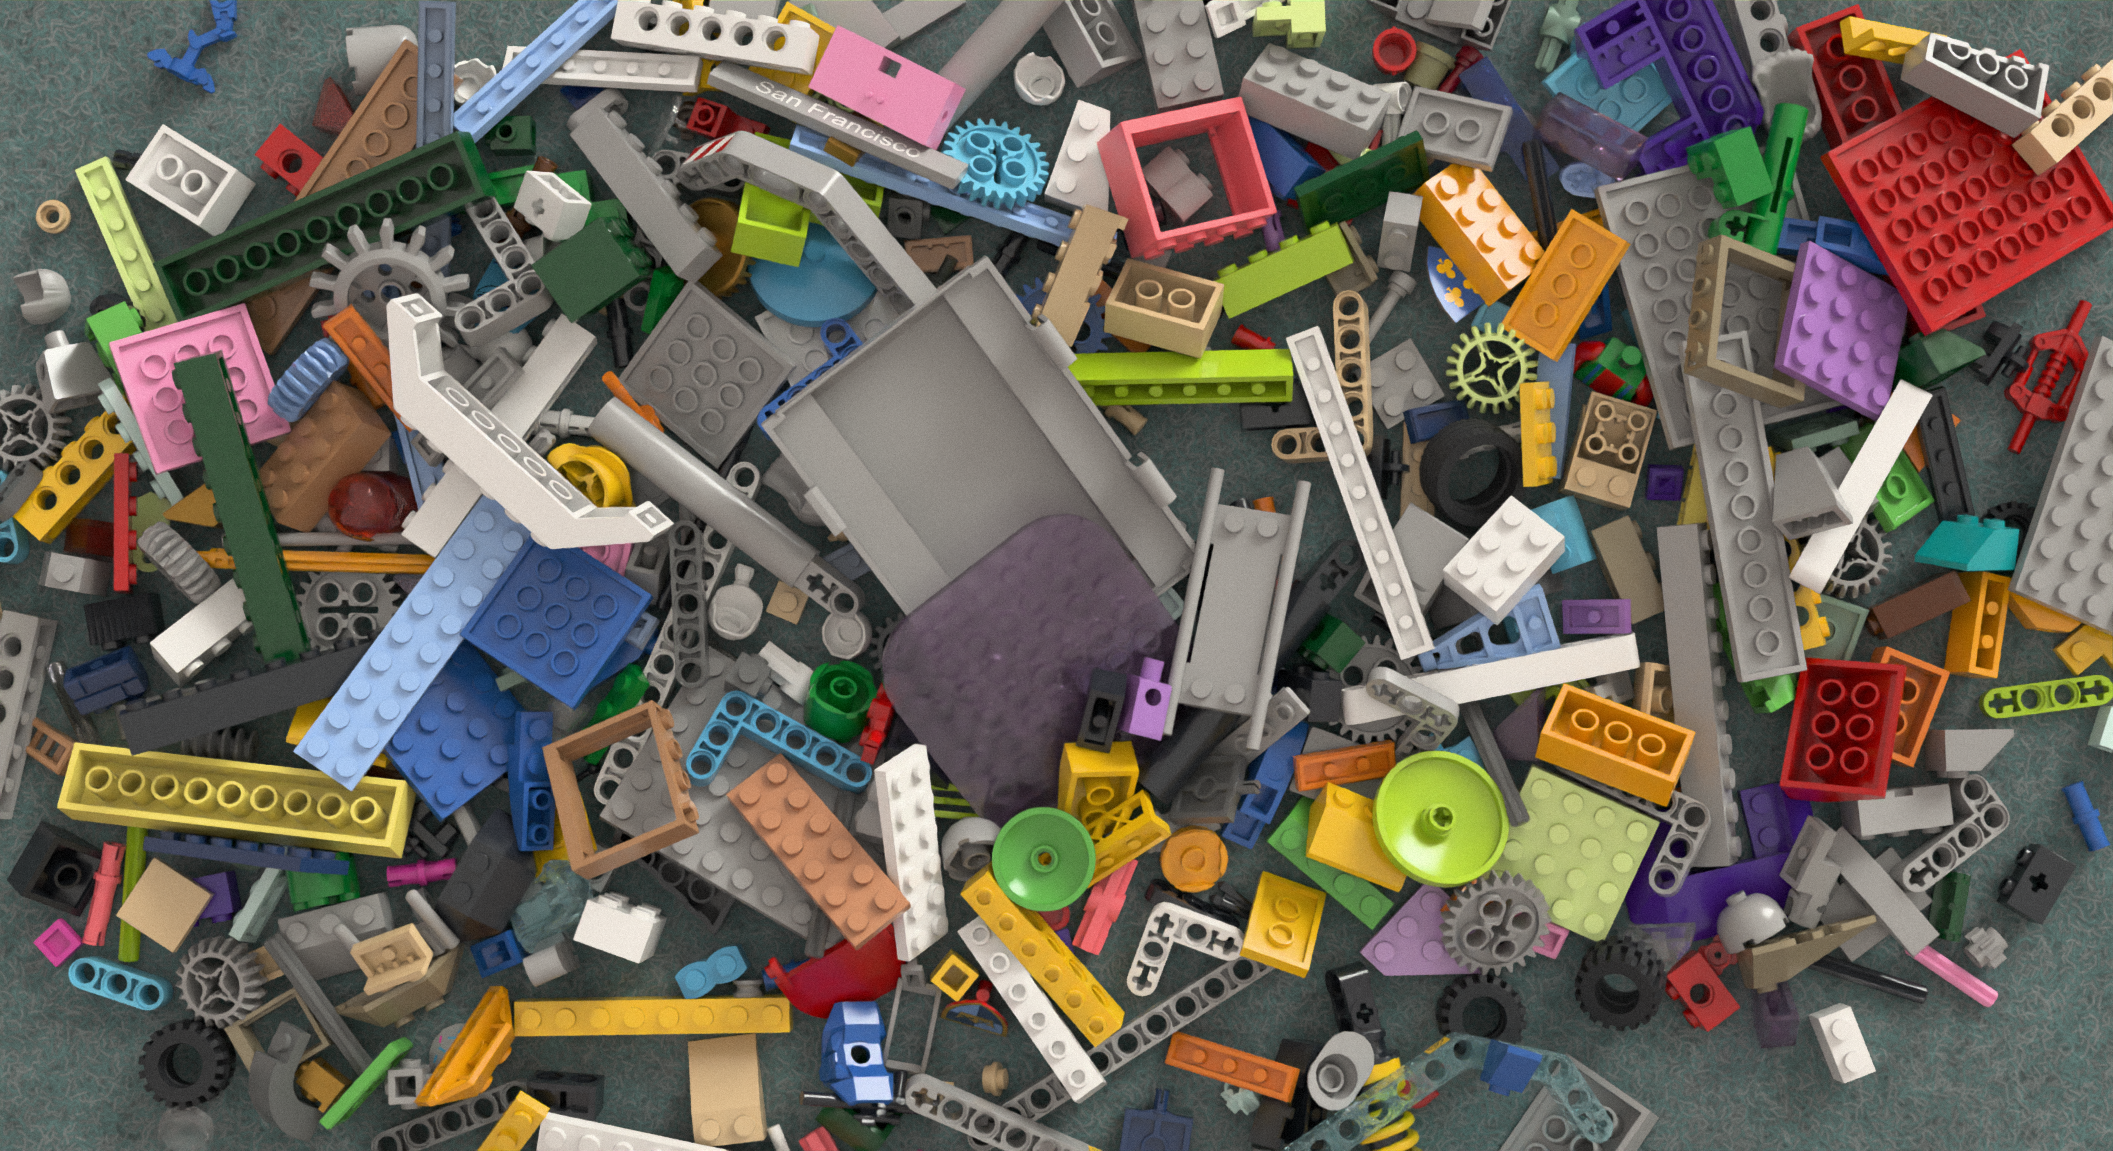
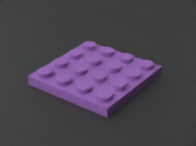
[1774,241,1908,421]

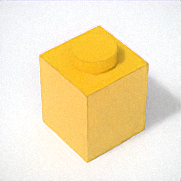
[930,948,979,1001]

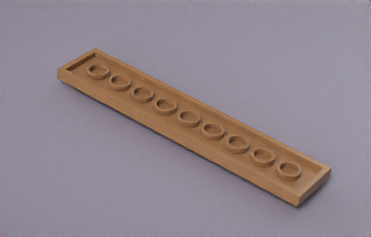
[245,39,464,355]

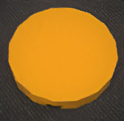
[1159,825,1228,893]

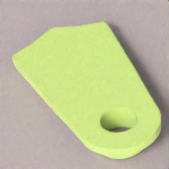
[132,492,172,572]

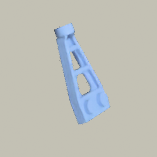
[1418,583,1561,673]

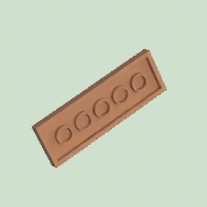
[726,753,911,951]

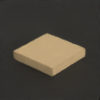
[116,857,214,953]

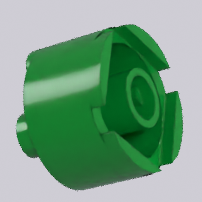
[803,661,877,743]
[285,852,361,912]

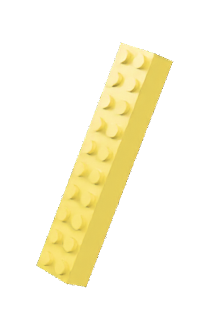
[57,742,416,859]

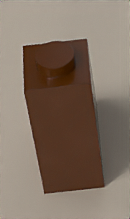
[1864,570,1971,640]

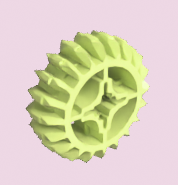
[1446,322,1538,414]

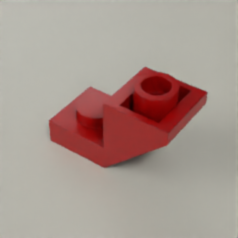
[686,97,771,141]

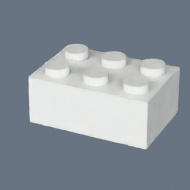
[1443,496,1565,625]
[573,891,668,964]

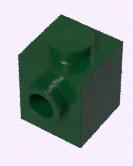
[485,115,536,156]

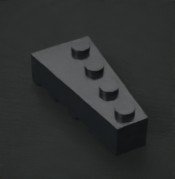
[612,829,737,936]

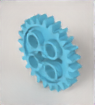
[941,118,1049,210]

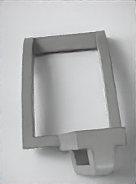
[883,958,942,1075]

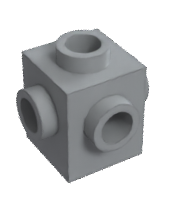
[384,1059,432,1109]

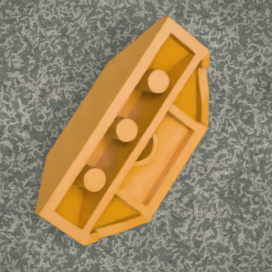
[414,986,515,1107]

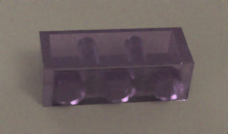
[1532,92,1648,182]

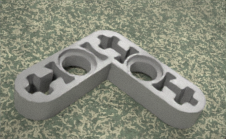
[1366,667,1460,763]

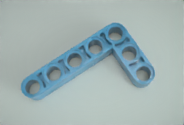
[685,691,872,794]

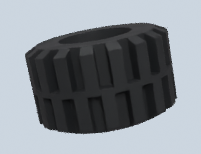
[1574,935,1667,1031]
[1436,973,1527,1062]
[138,1019,236,1109]

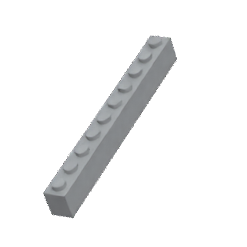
[1657,522,1742,867]

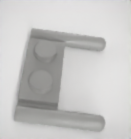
[333,890,460,958]

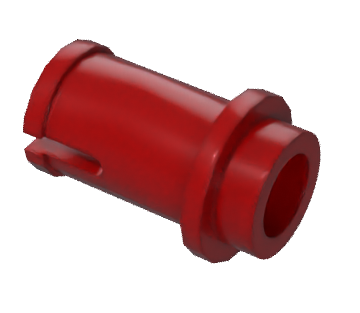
[1231,324,1276,350]

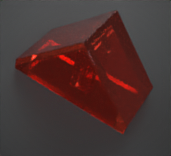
[312,76,355,137]
[64,518,114,557]

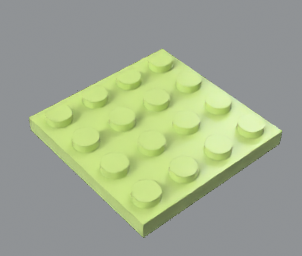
[1482,764,1660,942]

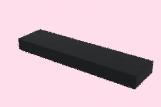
[1916,386,1975,523]

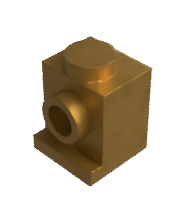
[294,1057,352,1113]

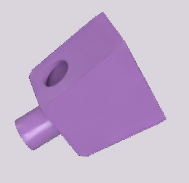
[1116,657,1172,741]

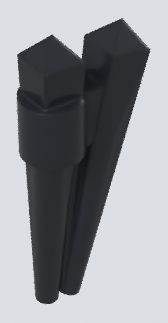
[1209,881,1252,920]

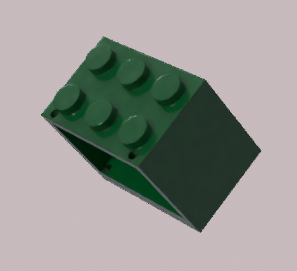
[531,216,655,323]

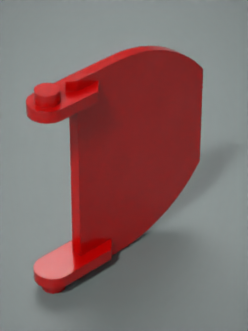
[764,923,906,1019]

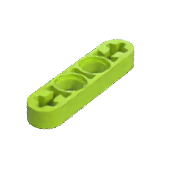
[1979,675,2113,719]

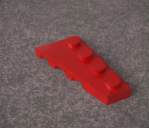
[114,453,138,594]

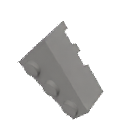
[1839,783,1954,840]

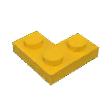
[2052,623,2113,676]

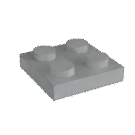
[1352,338,1445,431]

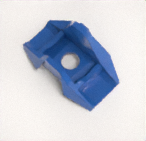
[819,1001,893,1106]

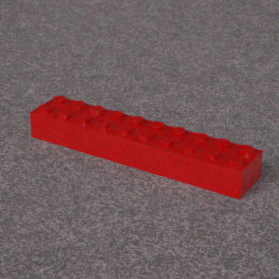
[1787,4,1986,339]

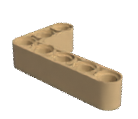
[1271,290,1373,463]

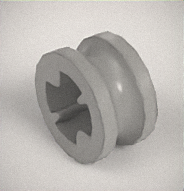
[733,978,764,997]

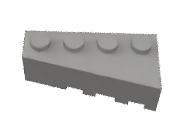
[1900,33,2049,138]

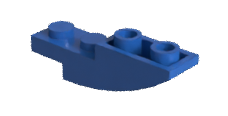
[1777,216,1889,276]
[508,710,555,851]
[1220,721,1309,849]

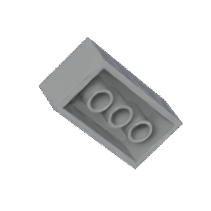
[1131,0,1224,114]
[1238,43,1392,160]

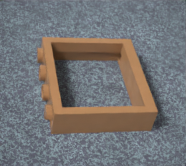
[542,700,699,880]

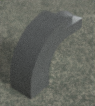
[249,1021,322,1142]

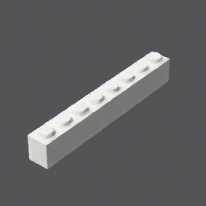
[401,314,597,559]

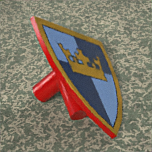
[941,980,1008,1037]

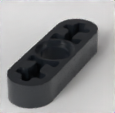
[1144,879,1240,941]

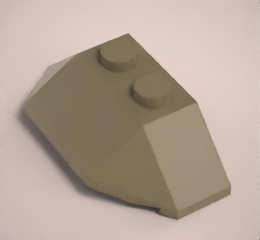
[334,943,465,1029]

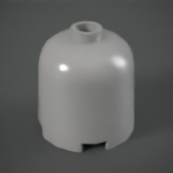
[346,25,418,96]

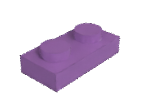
[1562,599,1631,634]

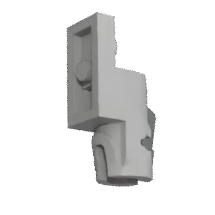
[1779,815,1842,929]

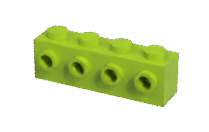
[1213,220,1354,319]

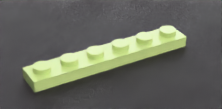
[75,156,178,332]

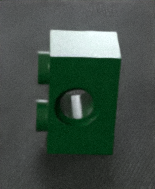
[1296,613,1366,674]

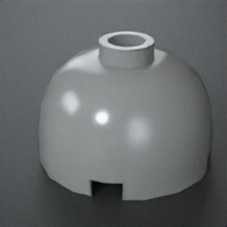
[940,817,1001,881]
[1717,890,1789,954]

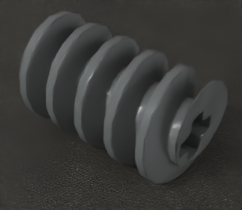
[180,727,259,763]

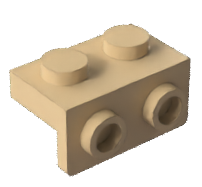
[350,923,434,996]

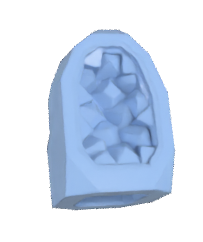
[1559,162,1616,198]

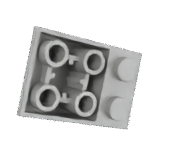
[1353,503,1469,618]

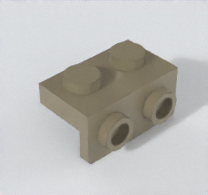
[1324,221,1379,296]

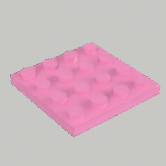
[108,303,291,475]

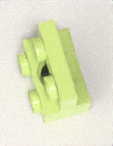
[1252,0,1326,49]

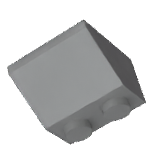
[1925,729,2014,778]

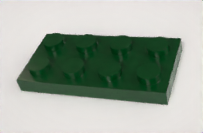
[1294,130,1430,236]

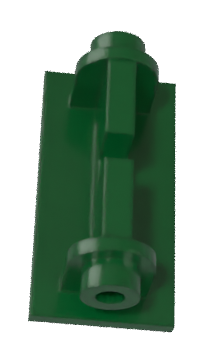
[1928,871,1971,942]

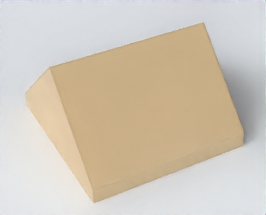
[1632,662,1675,724]

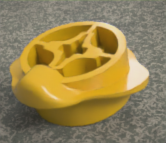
[547,443,636,507]

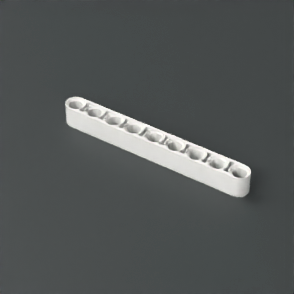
[1341,632,1640,725]

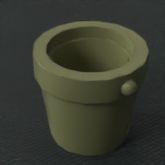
[1403,41,1455,90]

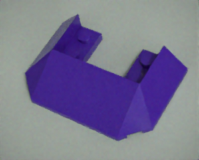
[1574,0,1764,177]
[1625,781,1814,946]

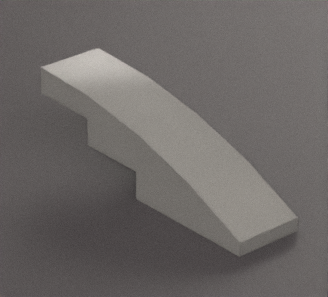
[1826,826,1939,958]

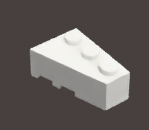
[1044,100,1110,212]
[150,578,254,688]

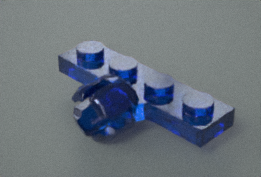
[1458,56,1560,184]

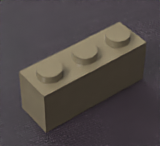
[1587,515,1664,625]

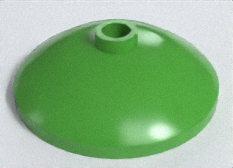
[992,807,1096,911]

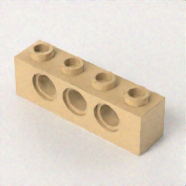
[2012,59,2113,176]

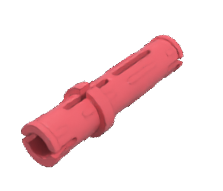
[82,841,126,946]

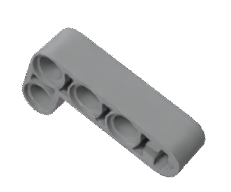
[1889,774,2010,893]

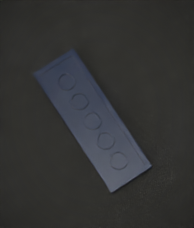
[143,831,349,875]

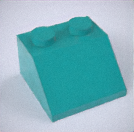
[1914,515,2019,571]

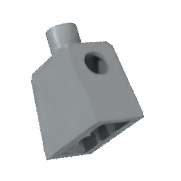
[36,330,115,414]

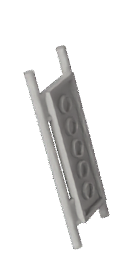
[1162,468,1311,751]

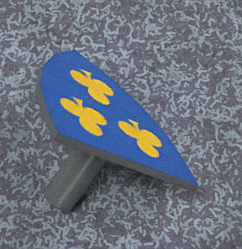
[1426,246,1485,324]

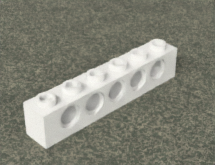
[611,0,820,76]
[957,916,1107,1104]

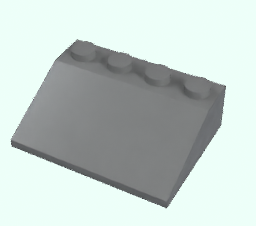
[1499,1053,1659,1151]

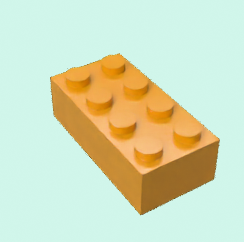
[1412,163,1545,307]
[1535,683,1696,807]

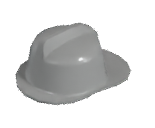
[1307,1031,1374,1111]

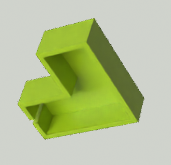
[731,132,884,267]

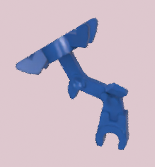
[147,0,237,94]

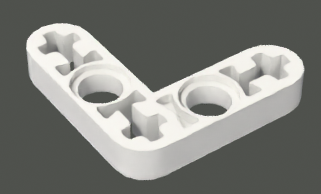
[1127,902,1244,996]

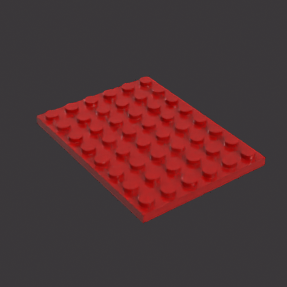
[1820,49,2113,336]

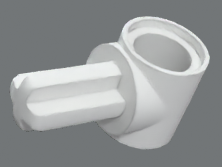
[1373,82,1413,146]

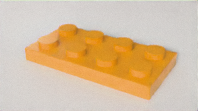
[1501,209,1631,362]

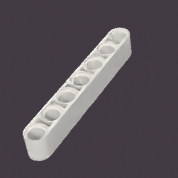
[1789,379,1932,594]

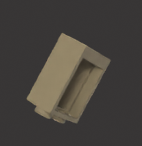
[224,987,334,1073]

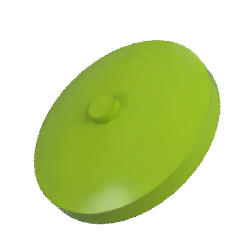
[1372,751,1509,888]

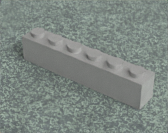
[570,106,723,283]

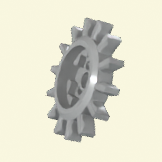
[309,218,470,350]

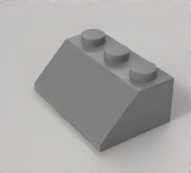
[1042,0,1143,88]
[278,892,396,981]

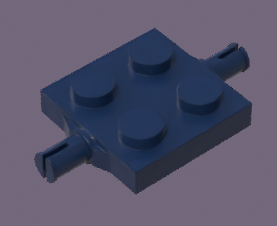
[1119,1088,1193,1151]

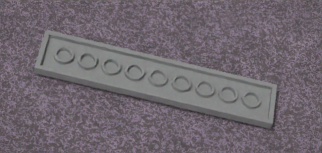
[1677,330,1807,682]

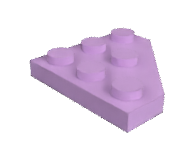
[1359,884,1500,976]

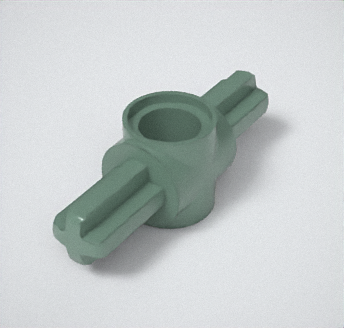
[1534,0,1581,73]

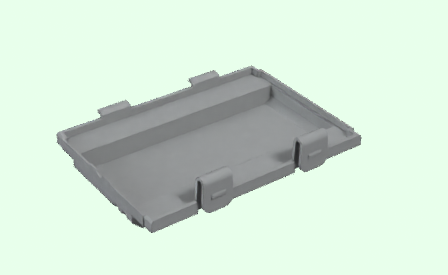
[761,255,1196,722]

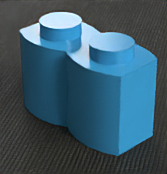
[675,943,751,999]

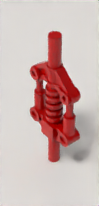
[2004,300,2092,454]

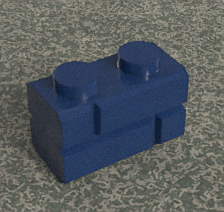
[63,645,148,715]

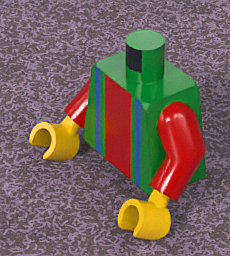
[1573,337,1654,407]

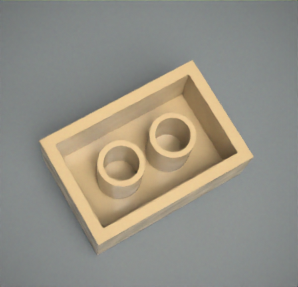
[1104,258,1224,359]

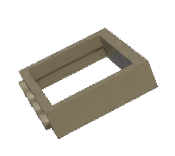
[1684,234,1805,408]

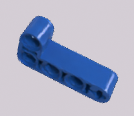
[757,318,863,442]

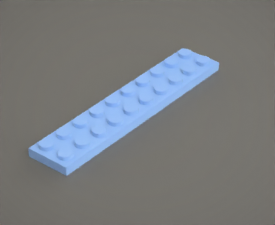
[293,495,531,792]

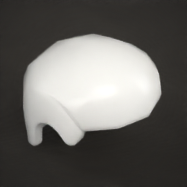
[1013,52,1065,106]
[454,58,496,106]
[822,608,872,660]

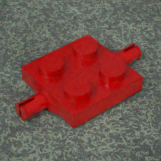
[859,672,906,765]

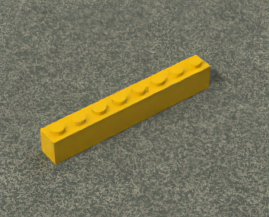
[514,994,793,1037]

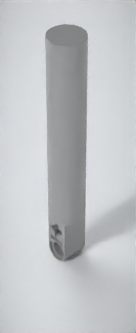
[888,0,1065,142]
[587,397,865,619]

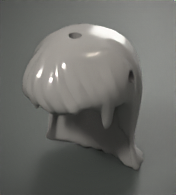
[1751,49,1822,144]
[761,452,826,527]

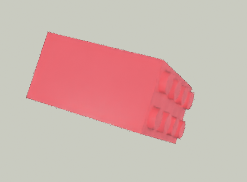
[1097,97,1277,260]

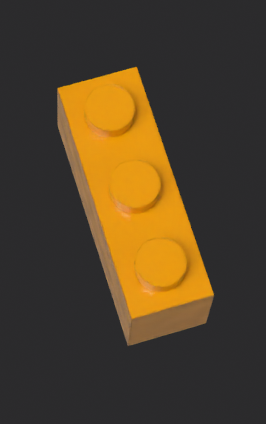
[1944,571,2012,679]

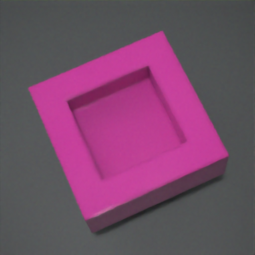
[33,918,85,967]

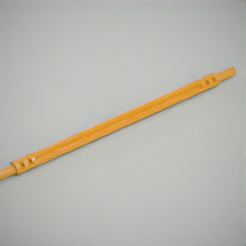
[196,548,435,575]

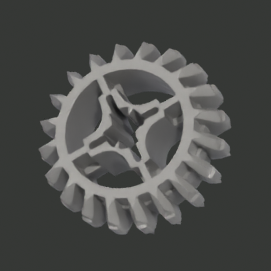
[0,384,73,472]
[1800,515,1893,599]
[137,521,221,604]
[175,935,268,1029]

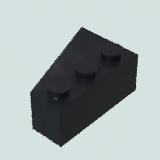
[1247,1038,1328,1149]

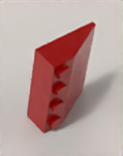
[1779,657,1907,802]

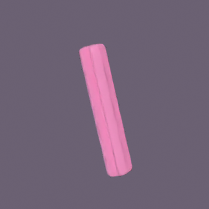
[1905,945,1998,1007]

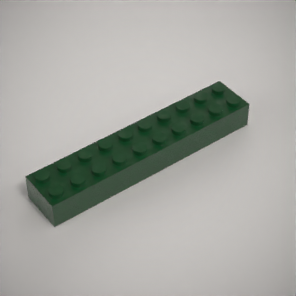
[153,131,497,322]

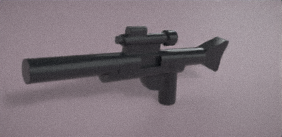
[799,1071,949,1127]

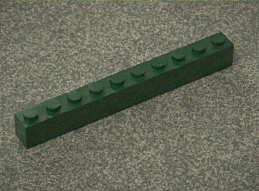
[172,350,312,668]

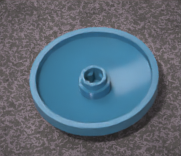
[748,222,878,327]

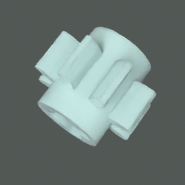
[1221,1083,1262,1115]

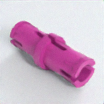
[387,857,458,888]

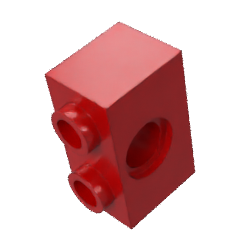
[254,124,323,197]
[1664,950,1741,1032]

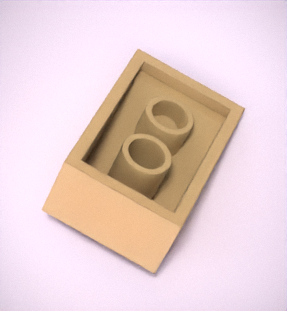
[688,1033,768,1147]

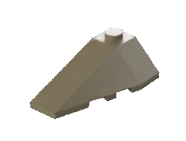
[1736,914,1877,994]

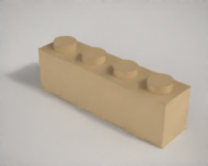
[1029,204,1129,347]

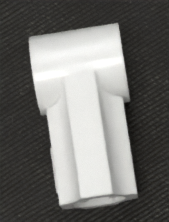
[758,641,814,706]

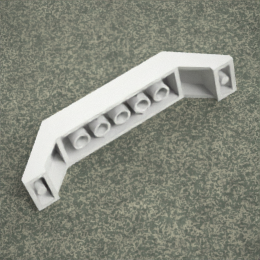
[386,293,674,549]

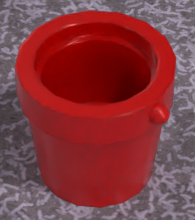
[1372,26,1417,76]

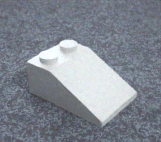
[125,124,256,236]

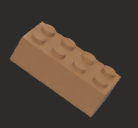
[259,380,391,532]

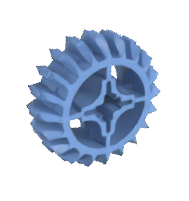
[267,338,350,422]

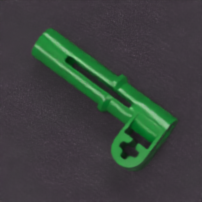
[1708,103,1809,256]

